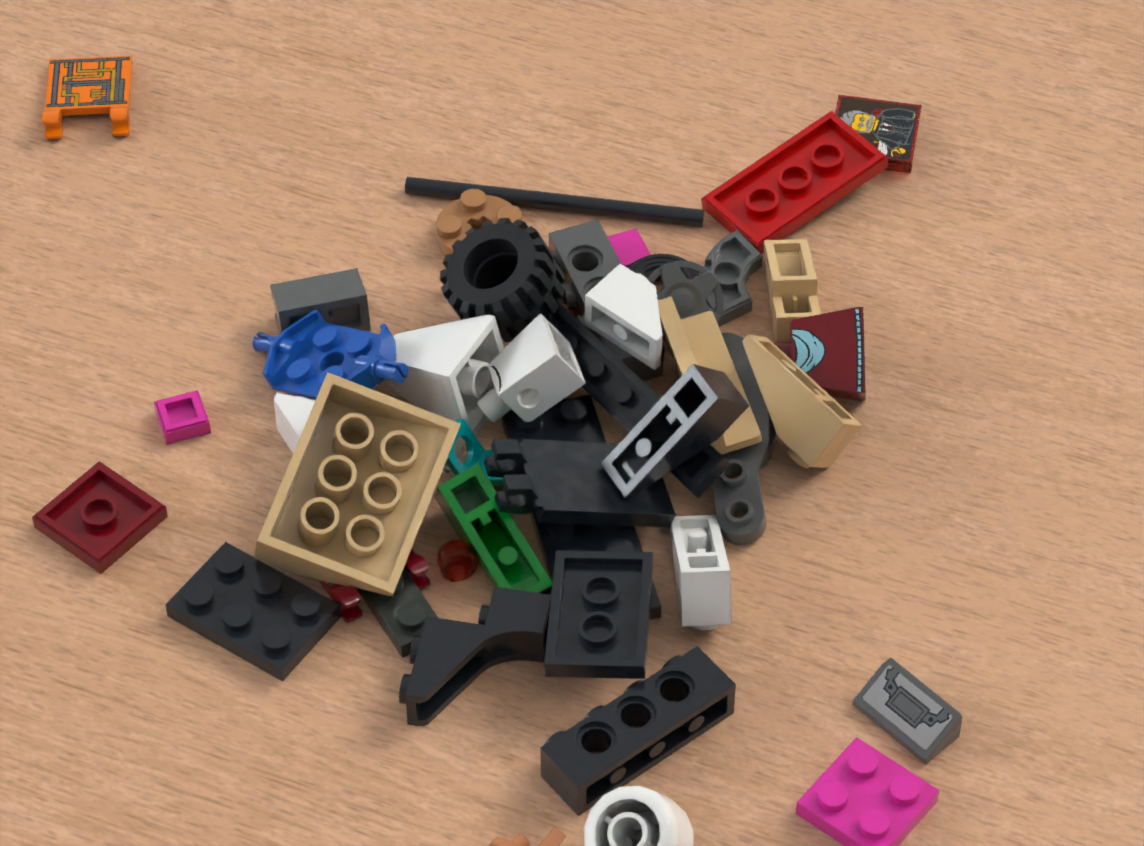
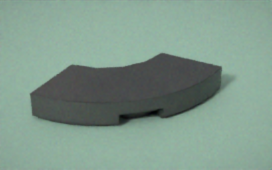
[704,230,763,327]

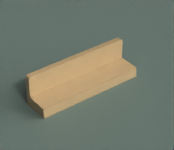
[658,296,762,455]

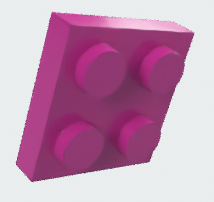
[795,737,939,846]

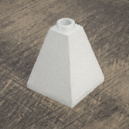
[385,315,504,442]

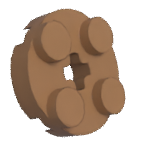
[436,189,522,256]

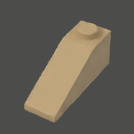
[742,334,863,469]

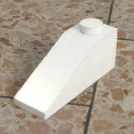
[670,515,731,630]

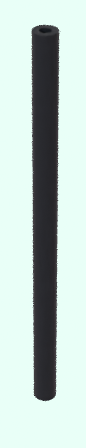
[405,177,704,227]

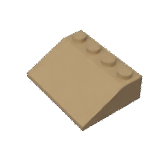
[254,372,461,596]

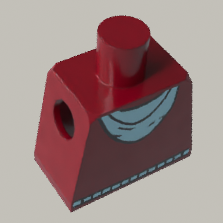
[774,307,866,401]

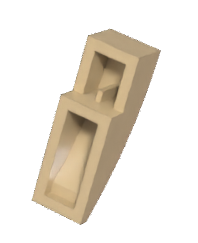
[764,239,821,343]

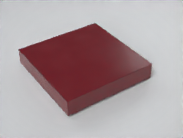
[32,461,168,574]

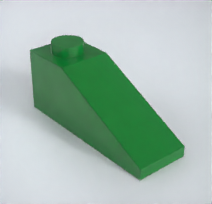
[435,463,553,593]

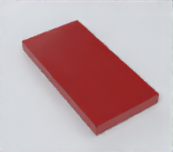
[701,111,888,254]

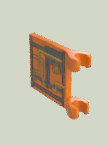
[42,56,133,139]

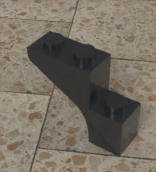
[399,587,551,726]

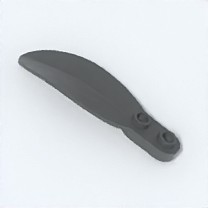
[678,332,770,545]

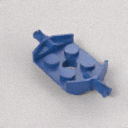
[252,310,408,399]

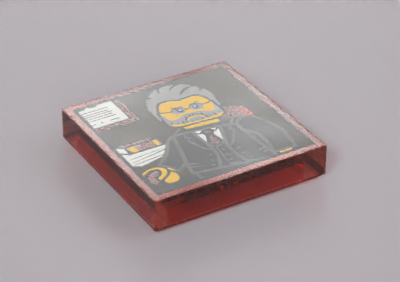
[835,95,922,173]

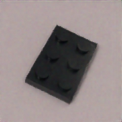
[166,542,341,682]
[544,550,653,679]

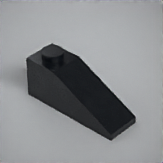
[601,364,750,499]

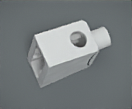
[477,313,586,423]

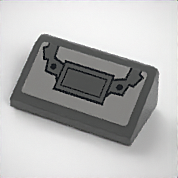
[852,658,962,765]

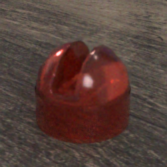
[437,539,478,582]

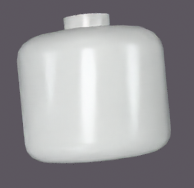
[584,786,694,846]

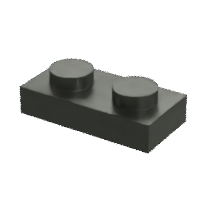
[358,569,438,658]

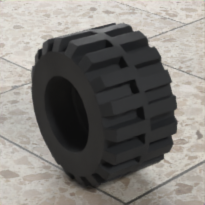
[440,218,565,343]

